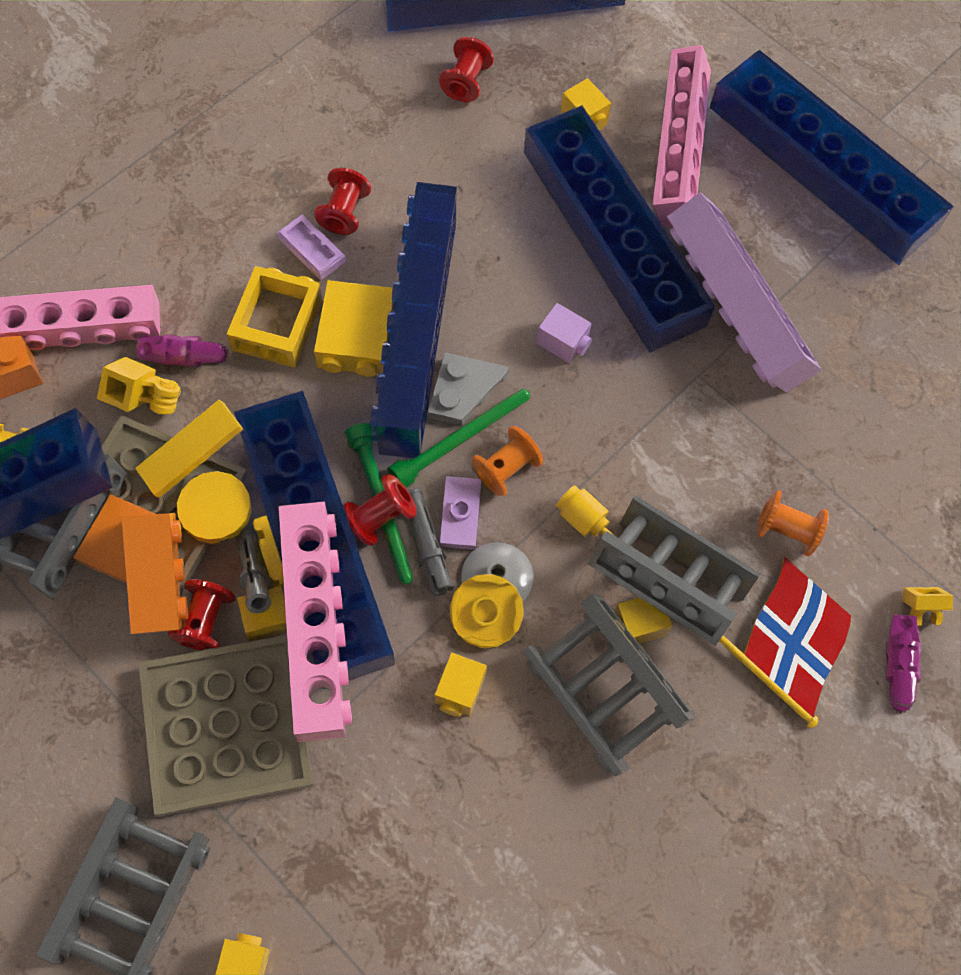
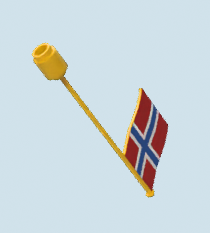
[556,485,851,728]

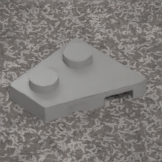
[428,353,509,426]

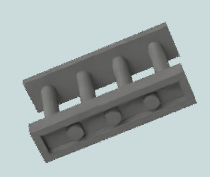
[0,434,127,599]
[587,495,761,646]
[523,594,696,776]
[36,797,210,975]

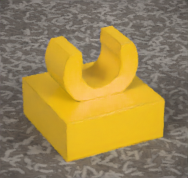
[903,587,953,625]

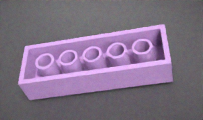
[667,192,822,393]

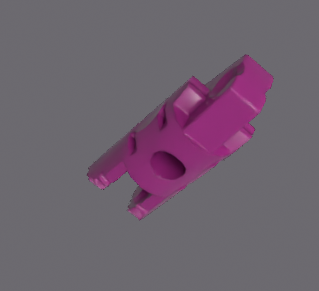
[137,334,230,367]
[886,615,921,714]

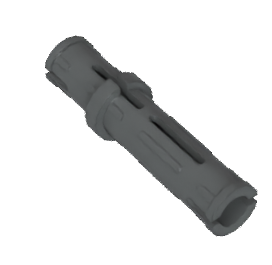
[407,489,454,596]
[235,525,271,613]

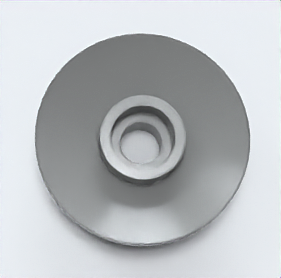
[461,542,534,602]

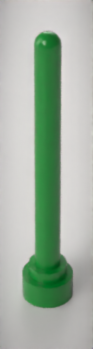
[387,389,531,489]
[344,423,413,585]

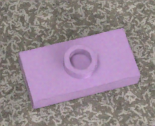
[277,214,346,281]
[440,476,481,550]

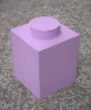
[536,303,592,364]

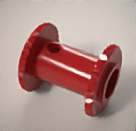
[439,37,494,103]
[314,167,371,235]
[343,474,417,546]
[168,579,235,651]

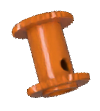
[472,426,543,497]
[757,490,829,556]

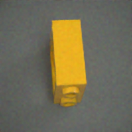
[227,266,322,368]

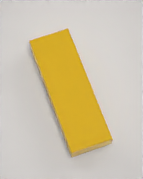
[135,400,243,498]

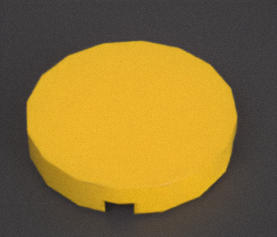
[177,471,252,544]
[253,515,284,588]
[449,574,524,648]

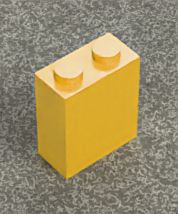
[314,280,396,377]

